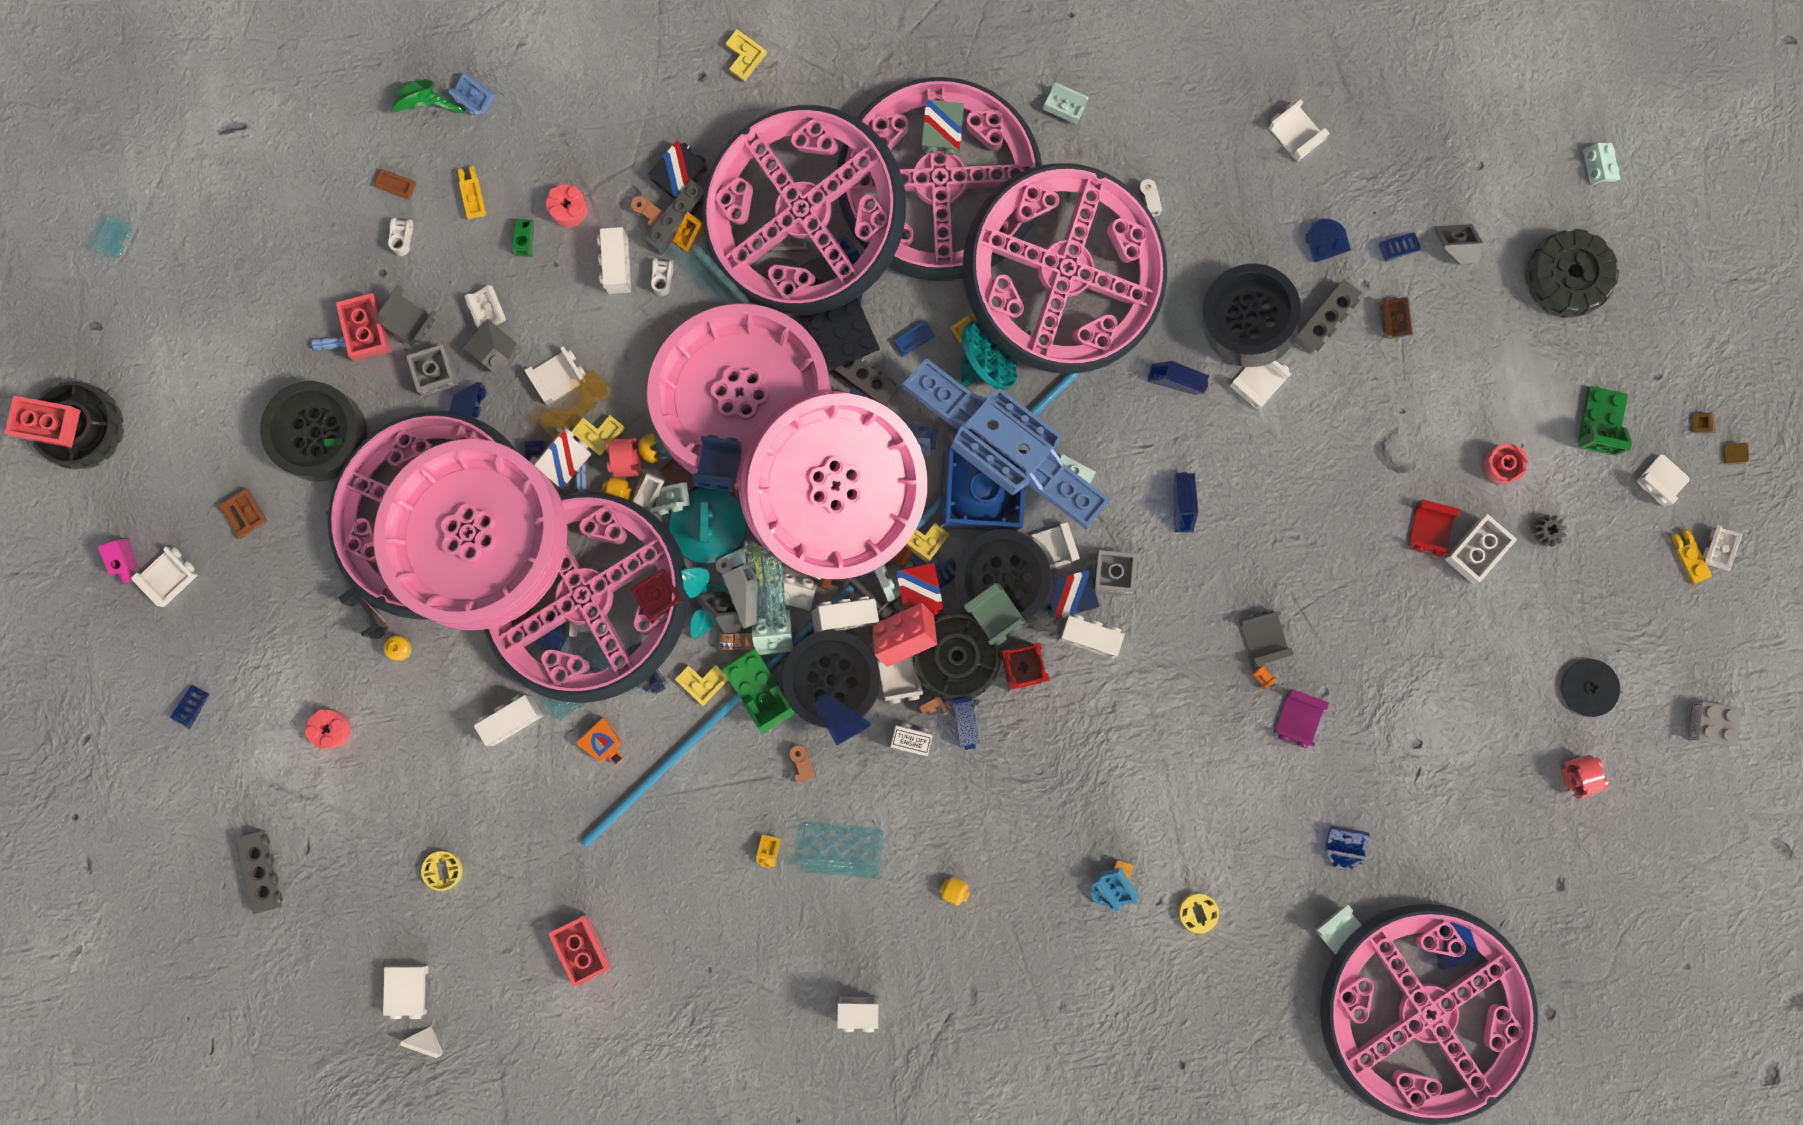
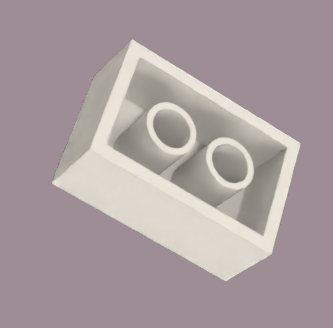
[597,227,631,294]
[1444,514,1517,584]
[811,596,879,633]
[1059,614,1125,658]
[474,694,543,746]
[838,996,879,1032]

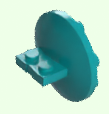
[961,321,1018,391]
[669,488,746,564]

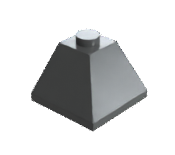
[1435,224,1483,265]
[463,318,517,374]
[694,592,742,634]

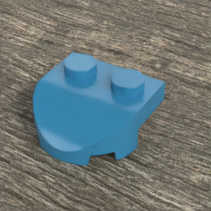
[1090,868,1139,911]

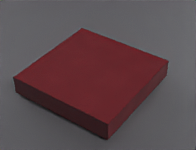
[630,568,684,622]

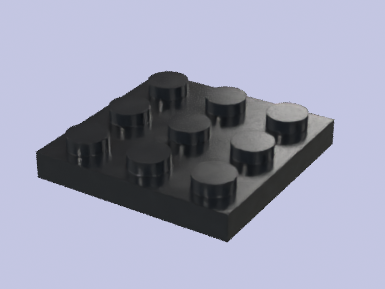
[805,298,880,372]

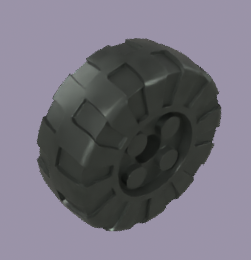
[1525,229,1619,318]
[32,381,124,470]
[913,613,1001,701]

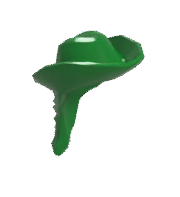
[391,79,465,113]

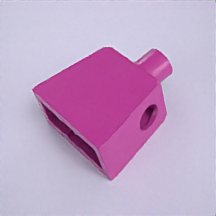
[97,539,137,584]

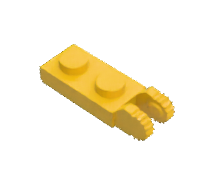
[458,165,487,220]
[1671,528,1712,584]

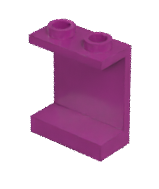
[1274,689,1329,749]

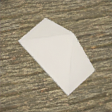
[632,473,664,511]
[400,1026,443,1058]

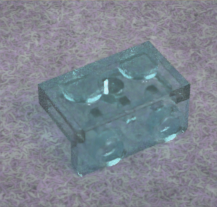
[92,215,133,259]

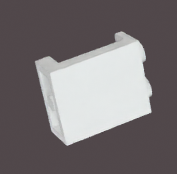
[1031,522,1080,568]
[131,546,198,607]
[877,655,923,705]
[383,965,428,1019]

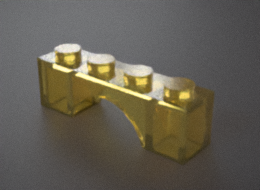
[537,370,611,439]

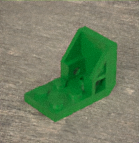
[1578,386,1632,456]
[721,647,795,734]

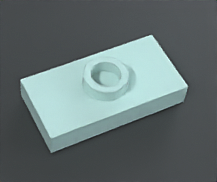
[1060,454,1096,484]

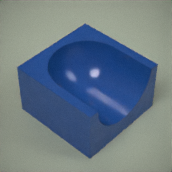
[939,445,1027,531]

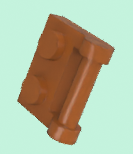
[218,489,268,540]

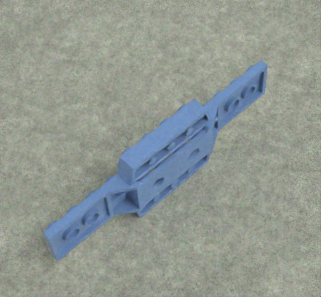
[902,358,1110,529]

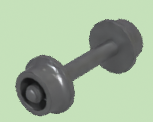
[838,577,896,621]

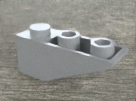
[722,563,757,628]

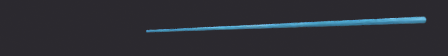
[581,373,1081,847]

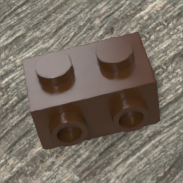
[1380,297,1413,339]

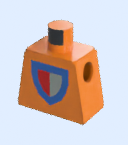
[576,718,624,765]

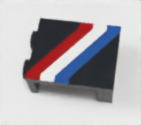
[648,141,707,200]
[338,588,389,639]

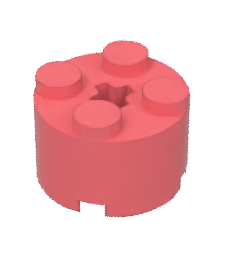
[546,185,588,228]
[606,438,642,478]
[1482,444,1528,485]
[305,709,351,749]
[1562,755,1608,799]

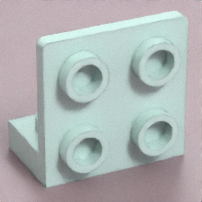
[873,559,914,602]
[752,610,793,655]
[1314,905,1362,955]

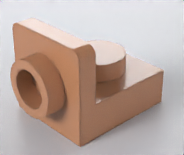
[919,697,950,715]

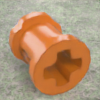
[1251,664,1277,690]

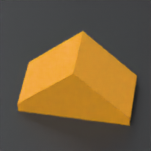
[673,212,704,252]

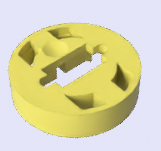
[421,851,462,891]
[1178,893,1219,933]

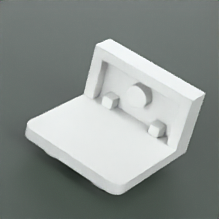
[1636,455,1689,507]

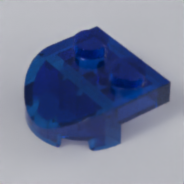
[1306,218,1351,263]
[1325,825,1370,871]

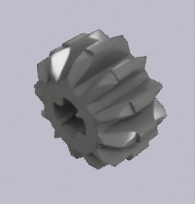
[1533,514,1567,547]

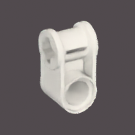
[388,218,413,256]
[651,258,674,297]

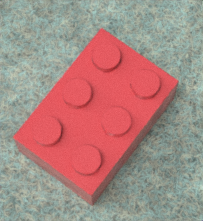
[336,293,392,362]
[5,396,80,448]
[872,603,937,667]
[548,914,612,988]

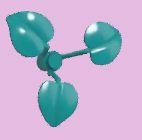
[680,567,728,639]

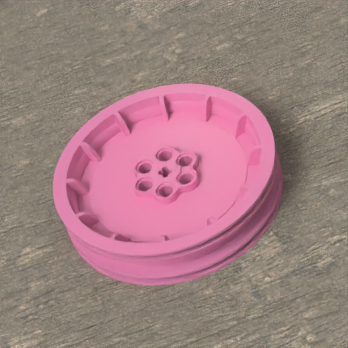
[647,304,832,487]
[739,391,927,579]
[374,439,567,630]

